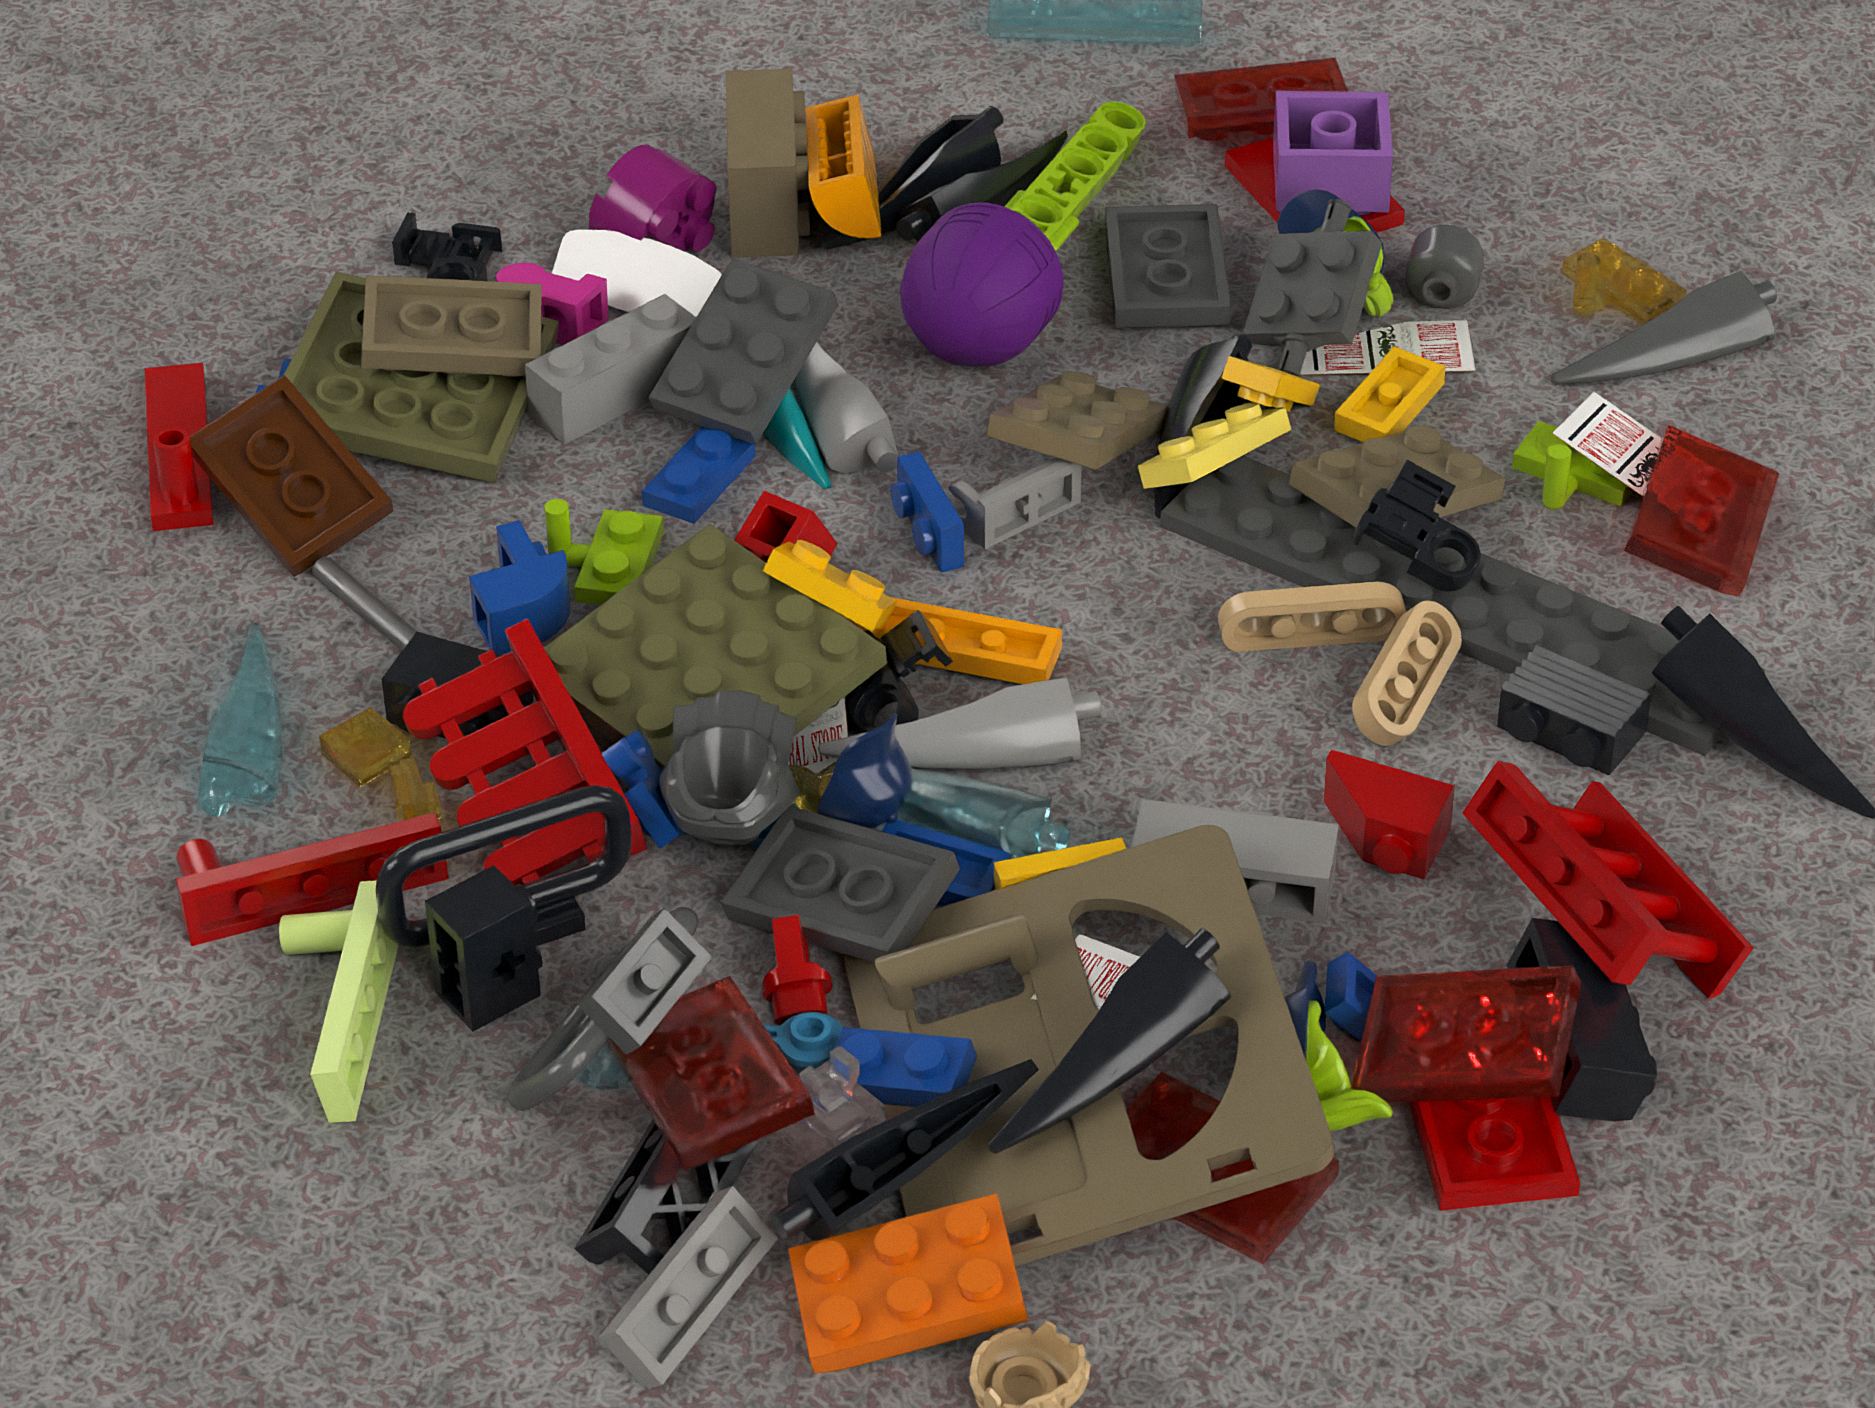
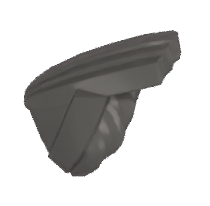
[659,690,800,846]

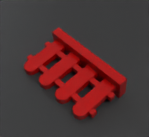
[403,618,647,886]

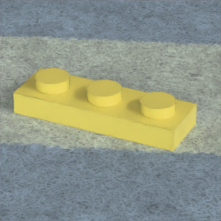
[1138,402,1291,489]

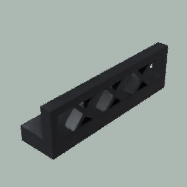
[574,1030,791,1275]

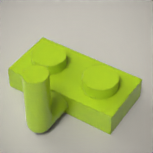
[1512,421,1633,510]
[544,499,664,605]

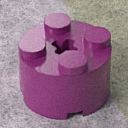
[588,144,717,253]

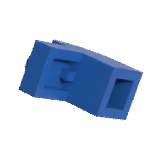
[469,520,570,655]

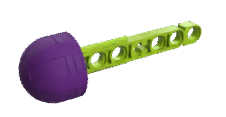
[900,101,1146,366]

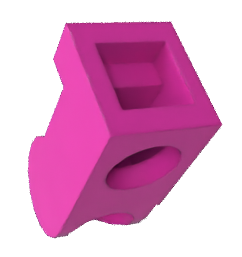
[496,262,609,345]

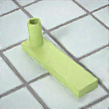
[279,880,399,1123]

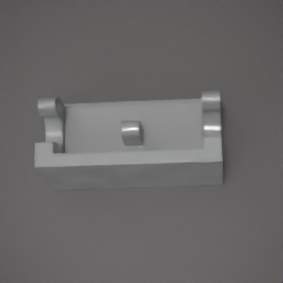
[948,453,1082,549]

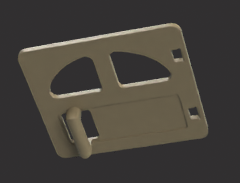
[843,825,1335,1266]

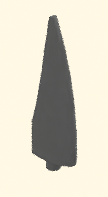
[1551,270,1777,385]

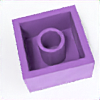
[1273,91,1393,215]

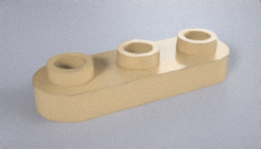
[1218,582,1407,652]
[1352,601,1462,746]

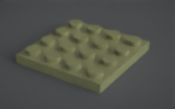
[283,272,559,483]
[544,524,887,769]

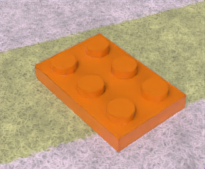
[788,1193,1029,1373]

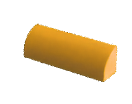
[805,94,882,238]

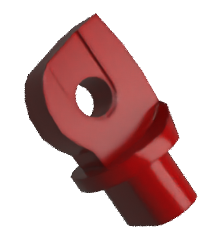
[761,914,833,1025]

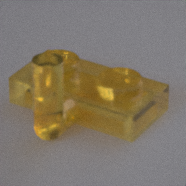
[1562,238,1686,326]

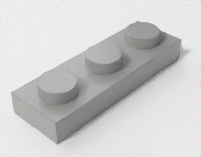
[599,1186,778,1389]

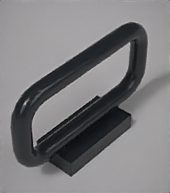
[375,785,632,948]

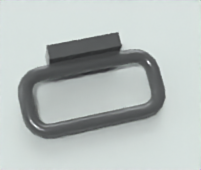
[507,907,712,1111]

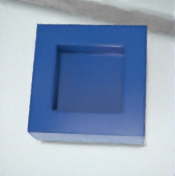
[1324,952,1393,1047]

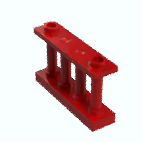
[1462,761,1754,999]

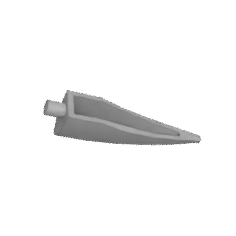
[794,342,898,474]
[818,677,1101,769]

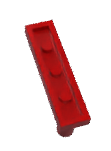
[144,362,214,531]
[175,812,449,946]

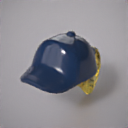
[788,712,913,829]

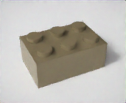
[726,69,810,258]

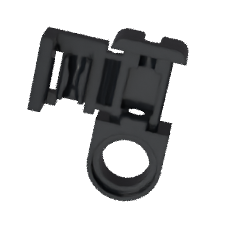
[392,212,502,281]
[1352,460,1481,592]
[845,610,953,733]

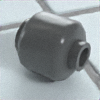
[1406,224,1484,309]

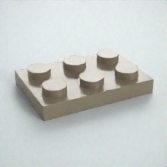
[361,275,542,377]
[987,371,1168,470]
[1289,426,1505,527]

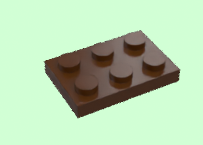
[190,375,393,577]

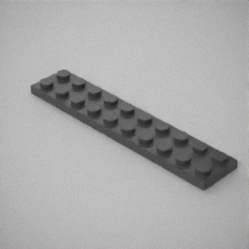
[1160,455,1765,756]

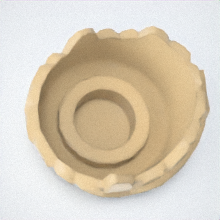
[969,1321,1090,1408]

